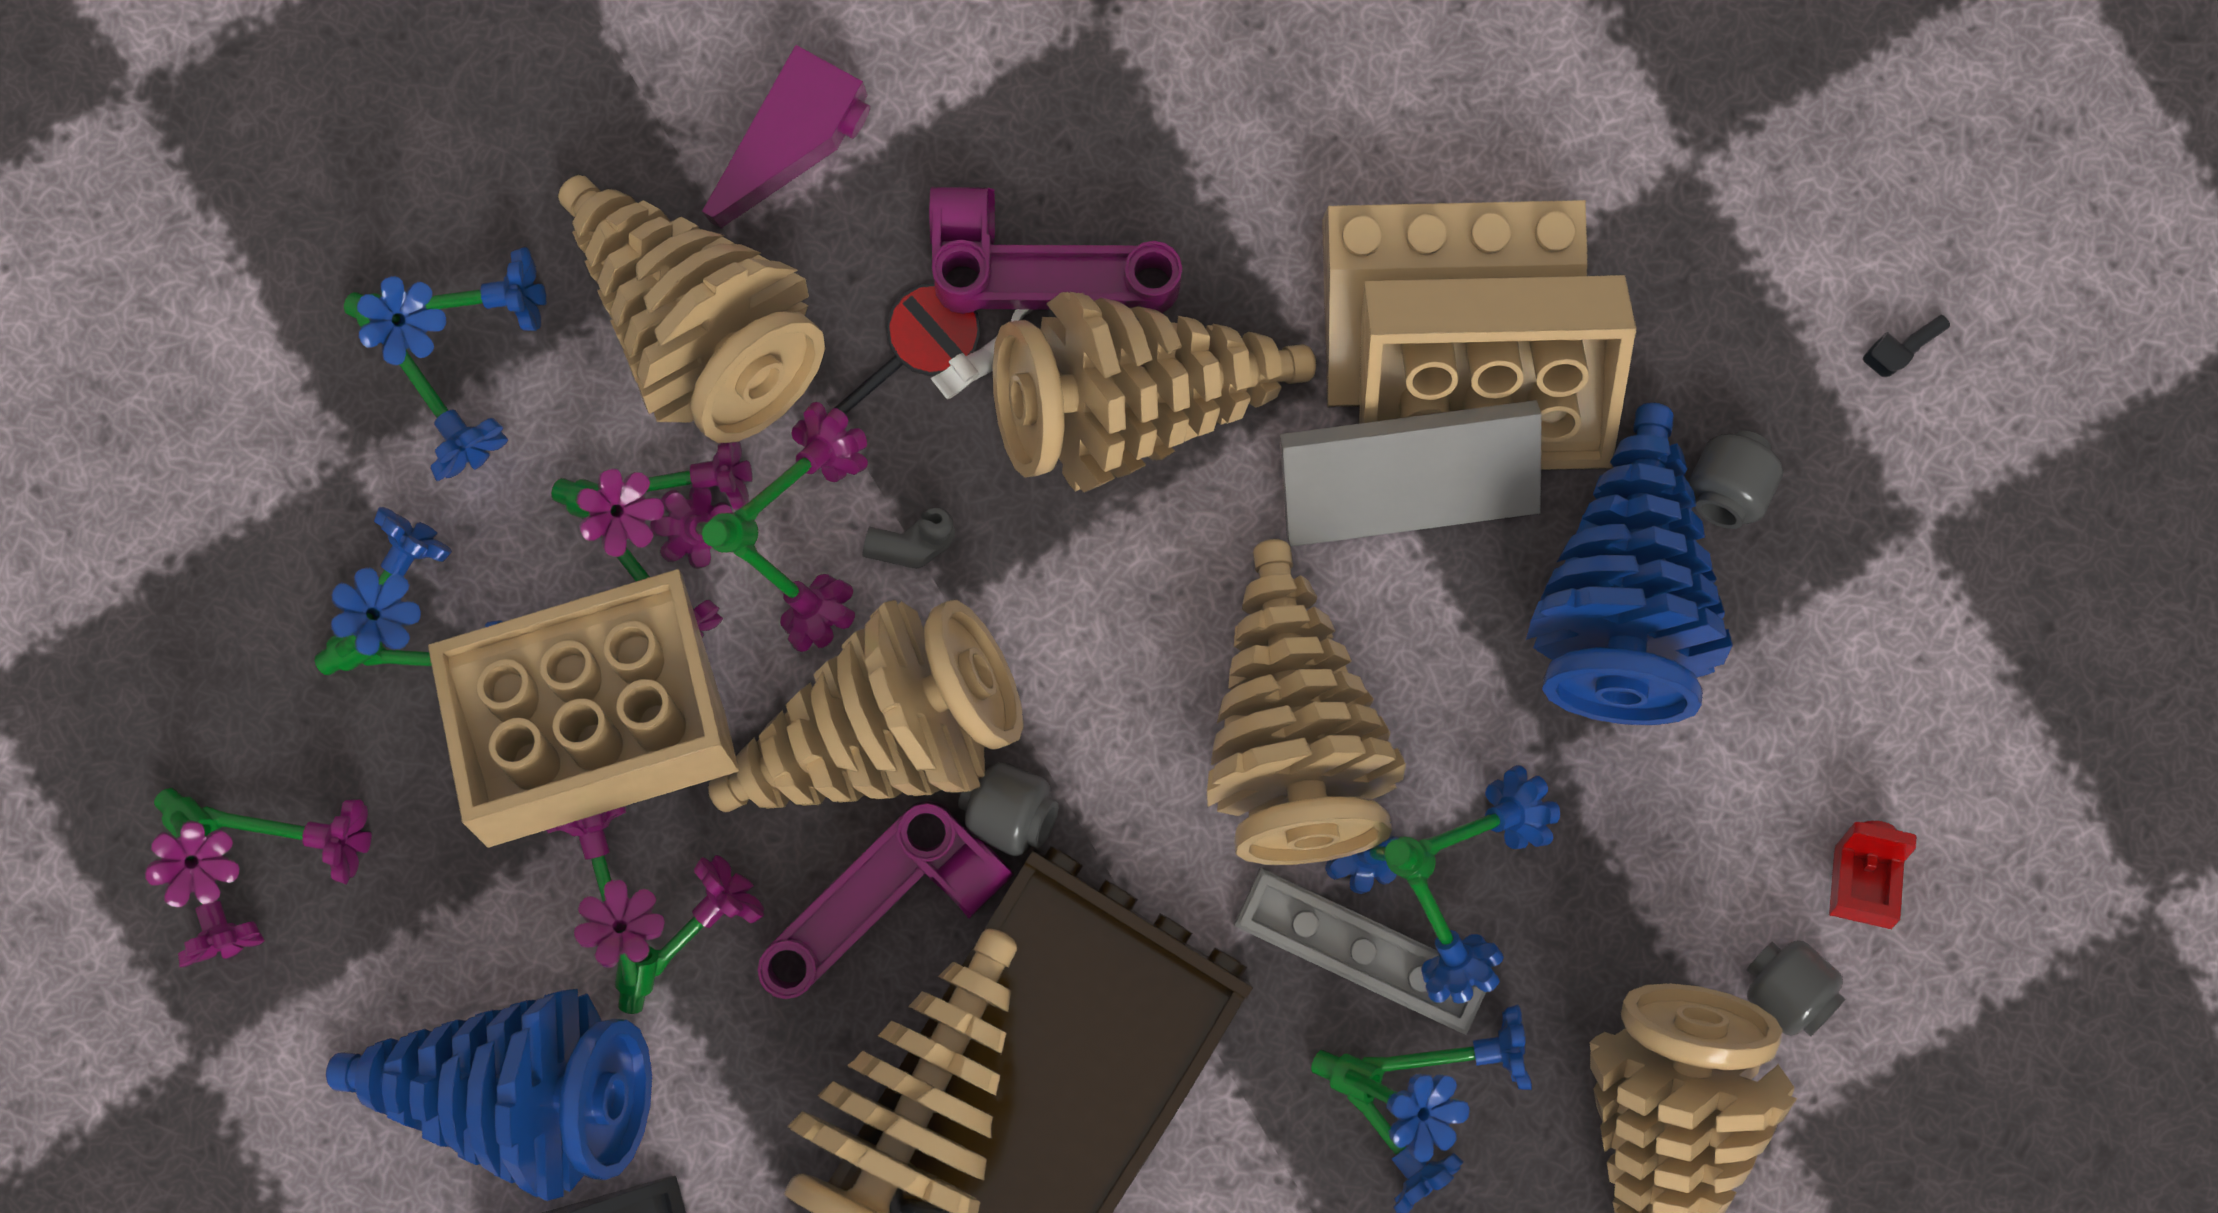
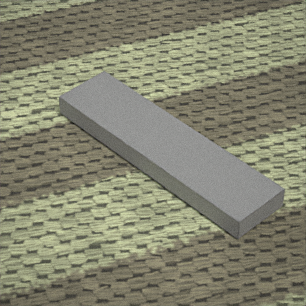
[1234,867,1486,1035]

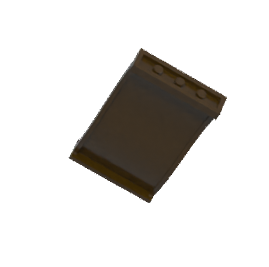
[809,846,1253,1213]

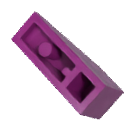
[702,45,870,228]

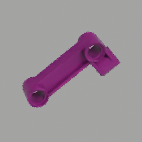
[929,187,1182,314]
[757,800,1015,999]

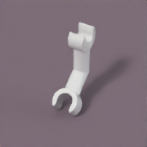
[931,309,1032,399]

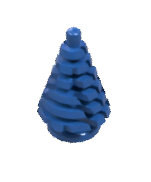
[1526,402,1733,725]
[326,989,652,1201]

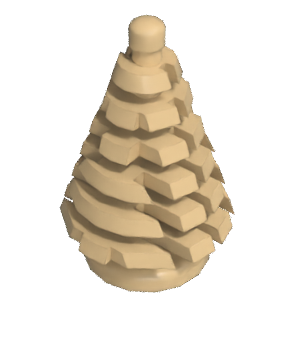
[558,175,825,443]
[992,292,1316,493]
[1207,539,1406,865]
[708,600,1024,812]
[784,929,1017,1213]
[1590,983,1797,1213]

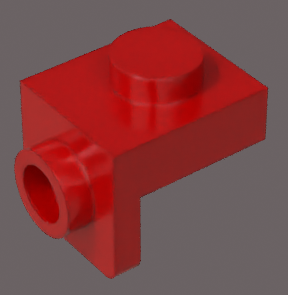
[1829,821,1917,930]

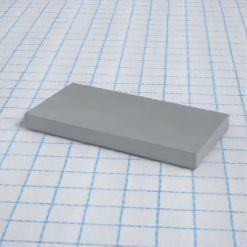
[1280,400,1542,547]

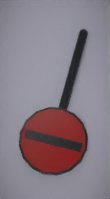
[827,283,981,415]

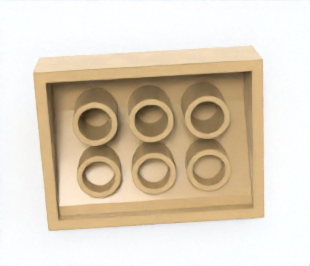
[1322,200,1587,407]
[1359,275,1636,470]
[428,569,739,848]

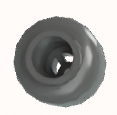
[1689,431,1784,529]
[958,762,1059,856]
[1746,940,1846,1037]

